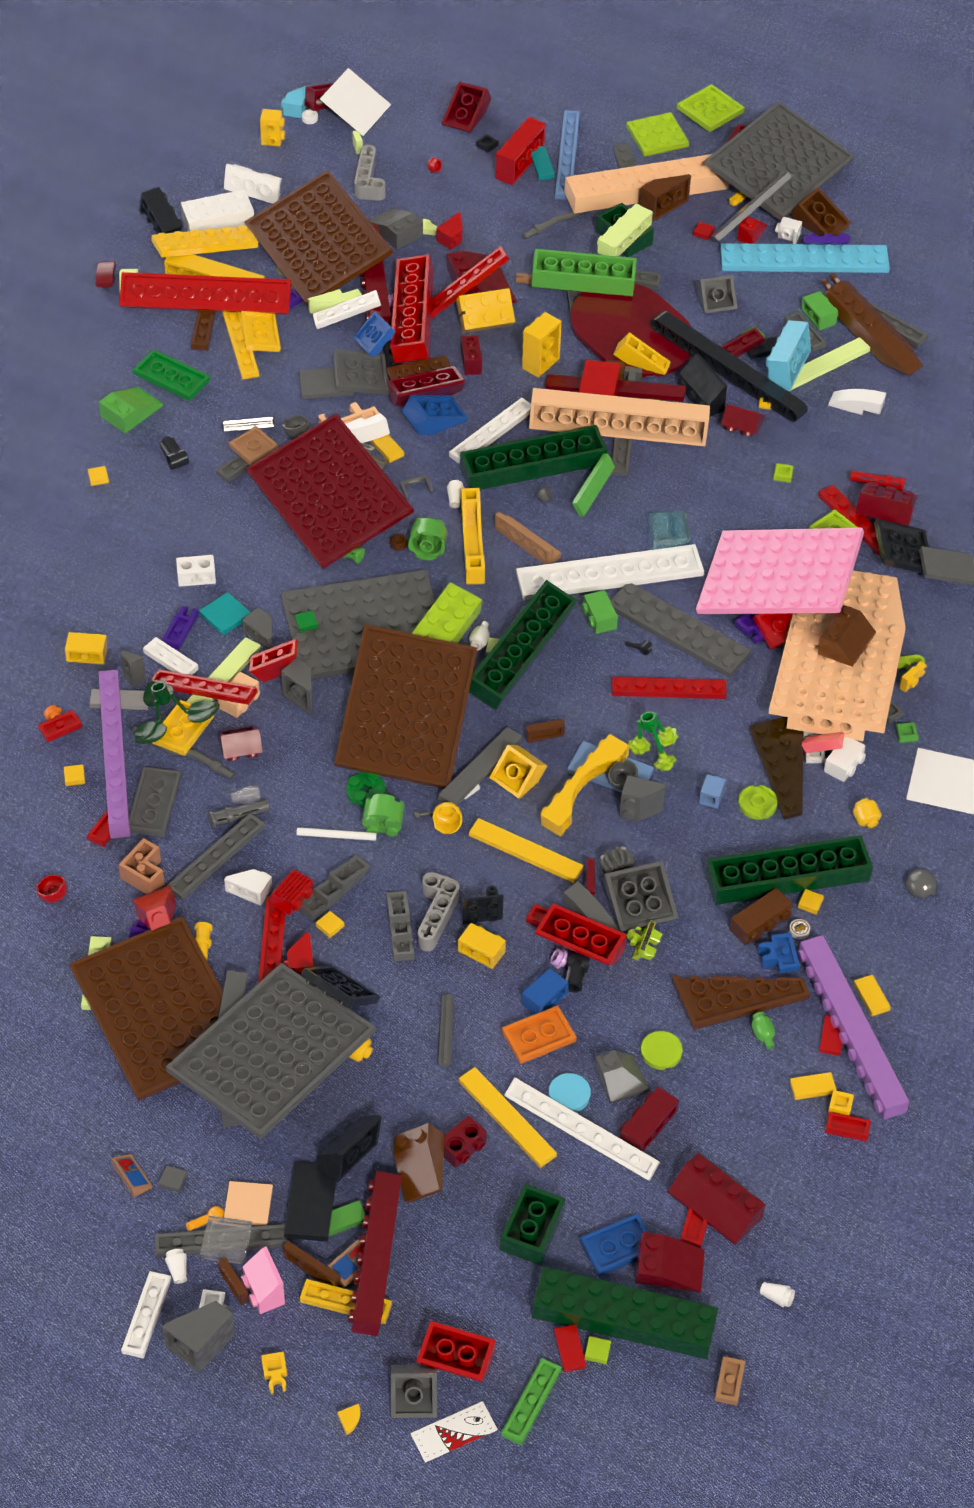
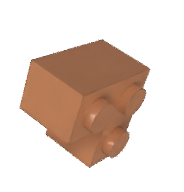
[119,838,165,894]

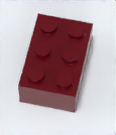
[855,482,918,526]

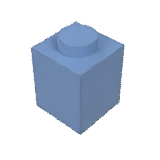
[699,774,726,809]

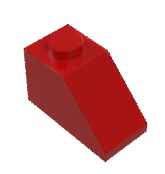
[436,212,463,250]
[737,216,767,244]
[284,933,313,978]

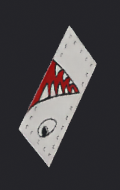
[410,1401,498,1463]

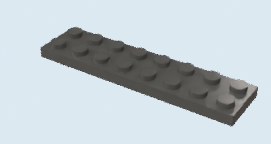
[610,583,752,678]

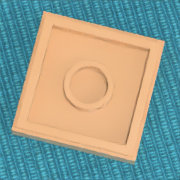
[224,1181,273,1226]

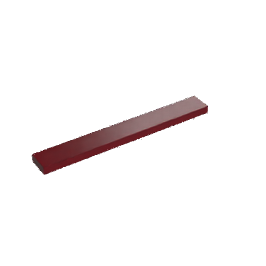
[545,374,686,402]

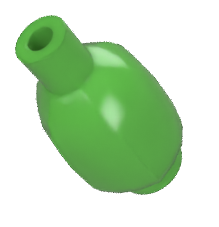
[751,1012,775,1050]

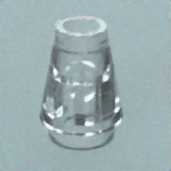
[231,784,261,804]

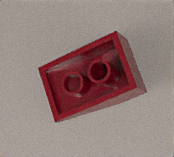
[441,82,492,133]
[635,1232,705,1293]

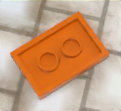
[502,1005,577,1064]

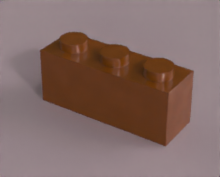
[729,888,793,946]

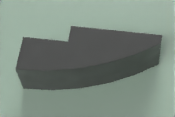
[563,881,619,931]

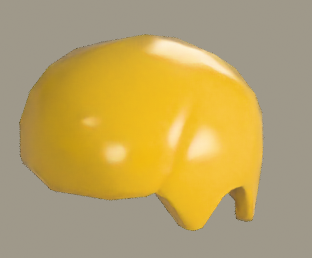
[432,802,462,834]

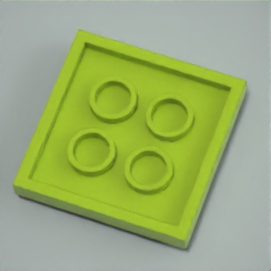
[677,84,745,132]
[626,112,689,157]

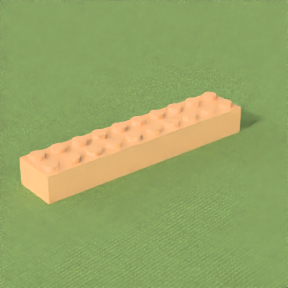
[564,154,729,213]
[529,388,710,446]

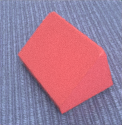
[802,732,845,753]

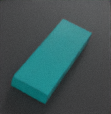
[531,145,555,180]

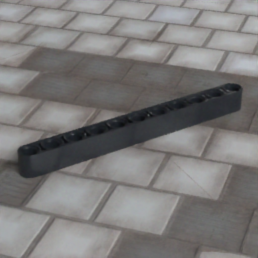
[651,311,808,422]

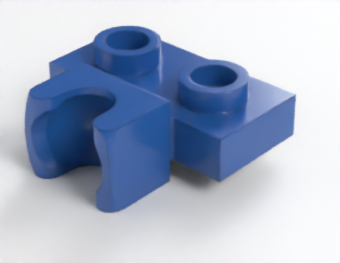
[758,933,800,973]

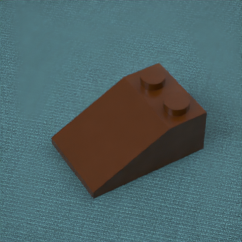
[640,174,691,222]
[790,187,851,236]
[394,1123,444,1203]

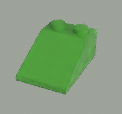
[99,387,163,434]

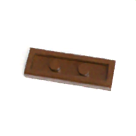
[191,310,216,351]
[283,1241,341,1287]

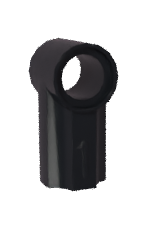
[160,436,189,470]
[565,952,590,993]

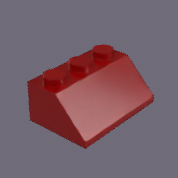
[416,1321,496,1382]

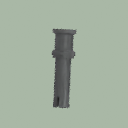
[208,799,269,829]

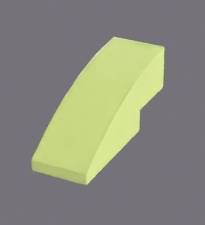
[308,289,362,314]

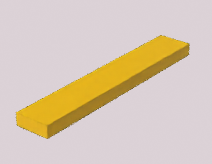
[222,311,259,380]
[469,818,584,883]
[459,1067,557,1168]

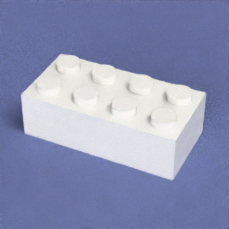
[181,189,254,231]

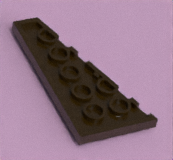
[749,717,804,820]

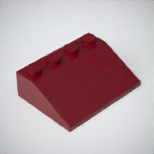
[447,251,516,303]

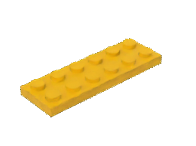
[151,225,258,257]

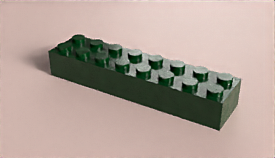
[460,425,608,490]
[469,580,577,710]
[705,835,873,905]
[532,1266,718,1360]

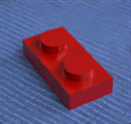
[38,710,82,743]

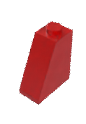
[132,885,177,931]

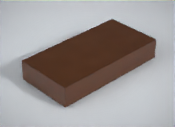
[525,719,565,743]
[218,1257,248,1305]

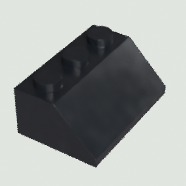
[678,354,727,417]
[317,1115,382,1183]

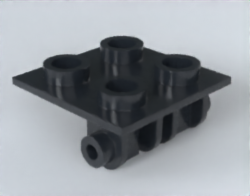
[462,885,504,924]

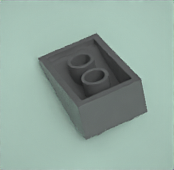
[369,208,423,250]

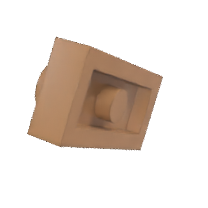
[715,1356,745,1406]

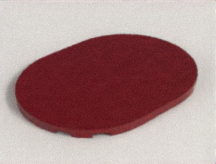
[570,283,691,378]

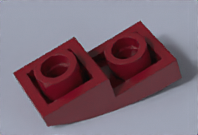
[96,261,116,288]

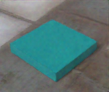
[199,592,251,636]

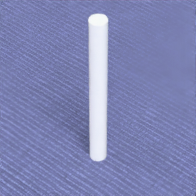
[297,828,377,841]

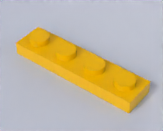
[300,1279,392,1324]

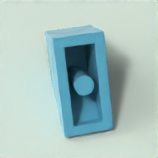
[281,85,308,118]

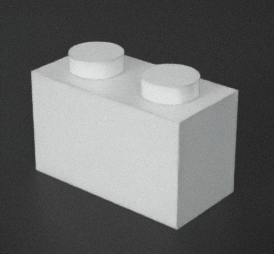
[824,737,866,782]

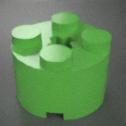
[408,518,447,560]
[362,794,405,837]

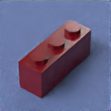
[619,1087,679,1152]

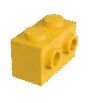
[260,109,286,147]

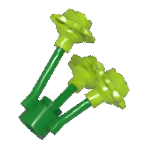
[628,712,678,771]

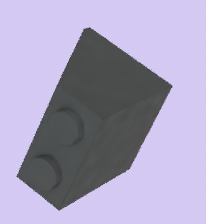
[163,1301,235,1373]

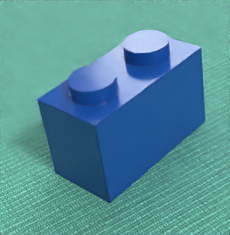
[522,968,568,1015]

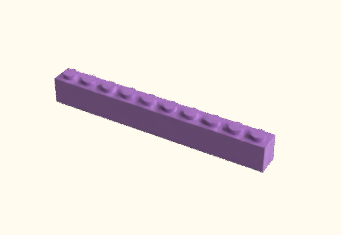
[98,670,131,839]
[797,935,909,1120]

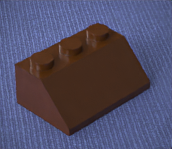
[818,605,876,667]

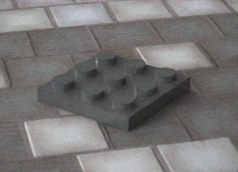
[333,349,389,395]

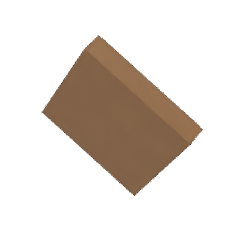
[229,426,279,466]

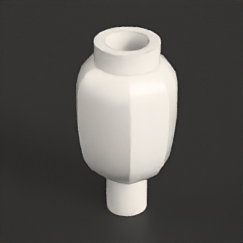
[469,621,489,651]

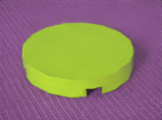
[738,785,777,820]
[641,1031,683,1070]

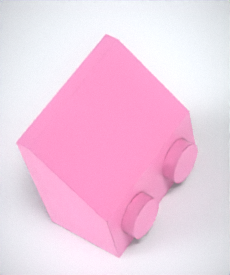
[241,1246,285,1314]

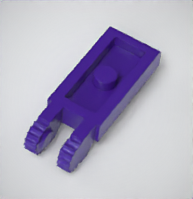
[802,233,851,245]
[162,605,199,650]

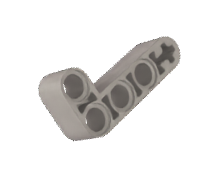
[354,145,386,201]
[418,872,459,951]

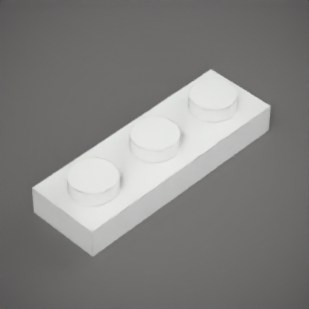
[143,637,198,675]

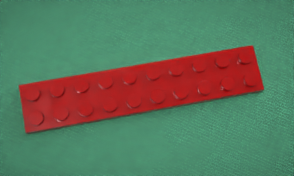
[119,272,292,315]

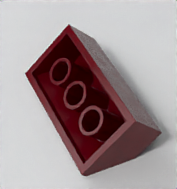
[388,366,465,406]
[668,1153,766,1245]

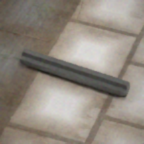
[438,993,454,1068]

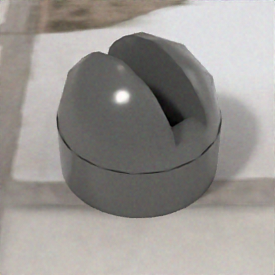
[537,486,552,502]

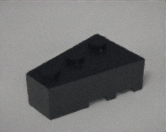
[139,187,183,234]

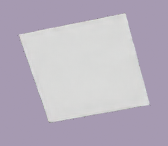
[320,68,391,136]
[906,748,974,814]

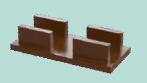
[386,355,451,380]

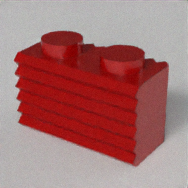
[269,869,314,916]

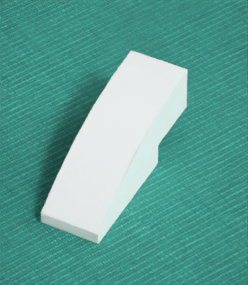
[828,389,886,415]
[346,413,390,443]

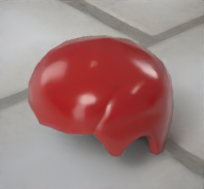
[36,875,67,903]

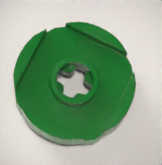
[346,773,386,808]

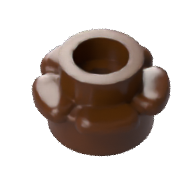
[390,534,408,551]

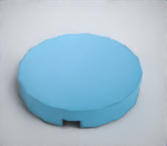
[549,1073,591,1112]

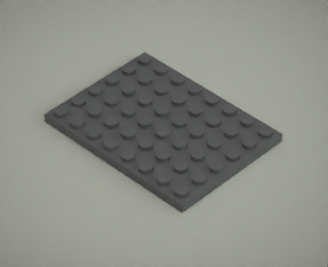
[704,101,855,221]
[281,569,435,679]
[166,963,376,1139]

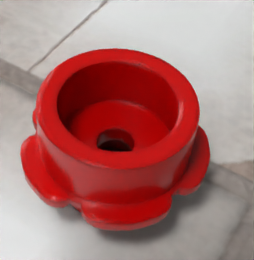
[427,157,442,173]

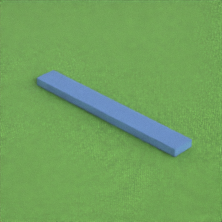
[555,110,580,200]

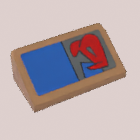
[112,1154,153,1198]
[328,1239,364,1287]

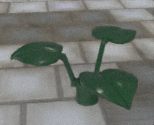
[135,680,220,744]

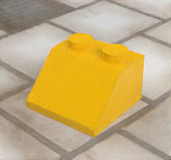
[489,745,548,798]

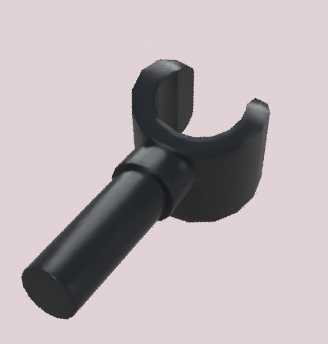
[626,640,653,655]

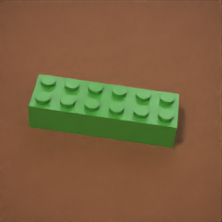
[532,249,637,296]

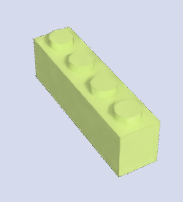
[597,204,653,256]

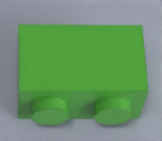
[801,291,838,331]
[581,590,618,634]

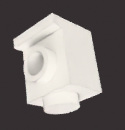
[775,217,802,244]

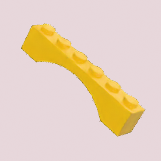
[461,488,485,584]
[540,734,629,837]

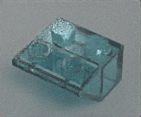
[648,511,690,550]

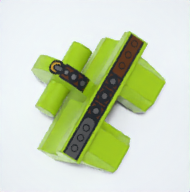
[627,921,663,960]

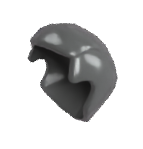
[282,415,310,438]
[608,759,638,790]
[906,869,938,899]

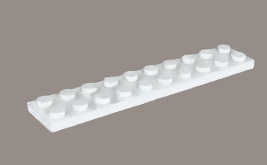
[516,544,704,601]

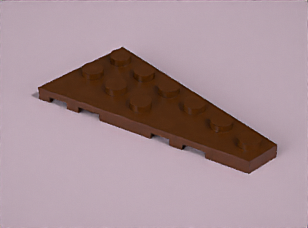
[672,976,810,1030]

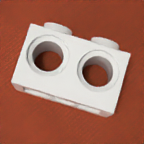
[176,555,216,587]

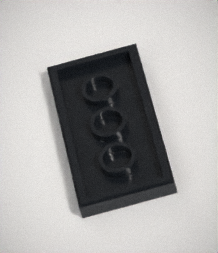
[284,1162,337,1242]

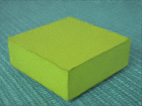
[773,463,794,483]
[585,1336,611,1365]

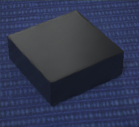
[476,134,499,153]

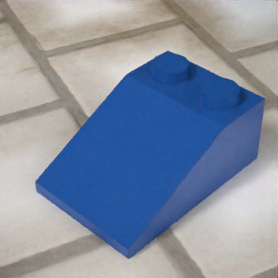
[402,395,468,435]

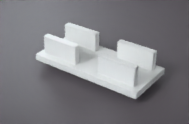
[224,164,282,203]

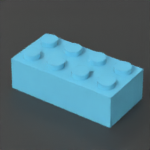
[766,320,811,391]

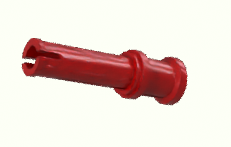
[850,470,906,492]

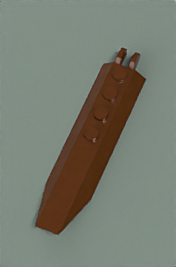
[821,273,923,376]

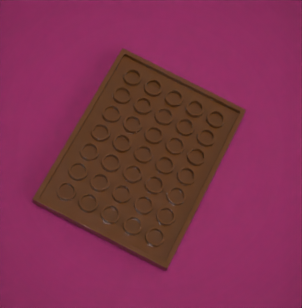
[244,170,393,307]
[334,624,478,789]
[69,916,223,1101]

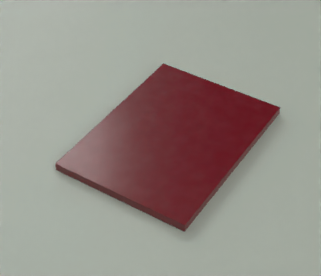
[246,413,414,570]

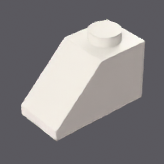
[224,869,272,906]

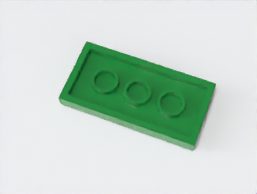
[133,349,210,401]

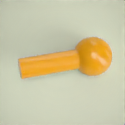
[186,1206,225,1231]

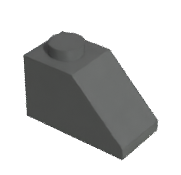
[242,608,273,649]

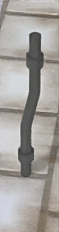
[522,211,589,239]
[132,726,235,780]

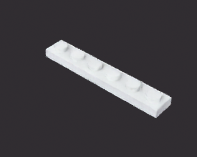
[449,398,531,464]

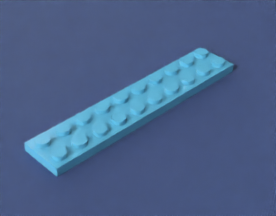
[720,243,890,273]

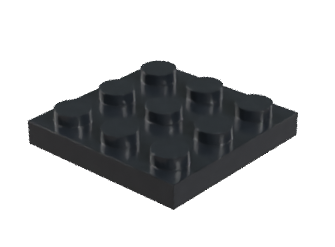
[874,518,929,574]
[301,965,381,1008]

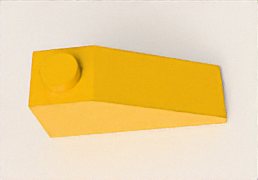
[613,332,671,375]

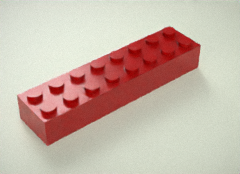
[390,254,434,363]

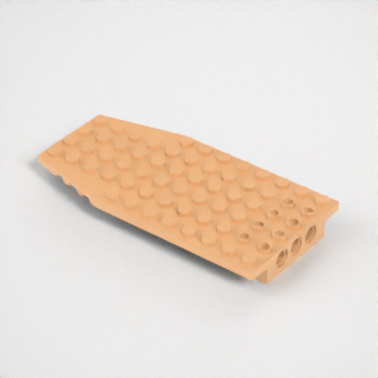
[769,570,906,741]

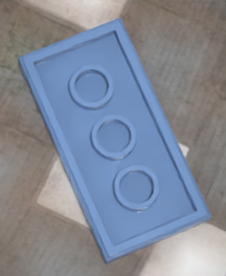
[567,741,654,793]

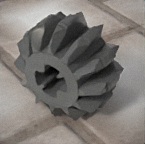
[600,847,635,874]

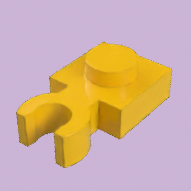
[899,661,927,693]
[261,1352,287,1394]

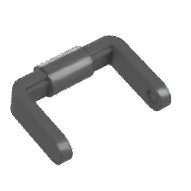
[400,475,433,499]

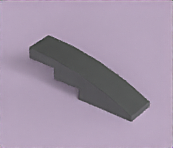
[299,855,371,921]
[386,891,415,961]

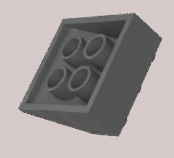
[601,861,679,932]

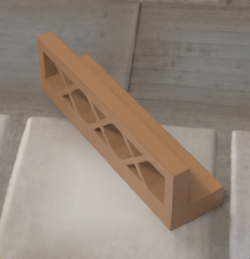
[495,512,561,564]

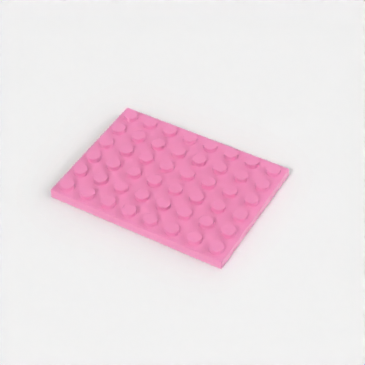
[696,528,864,614]

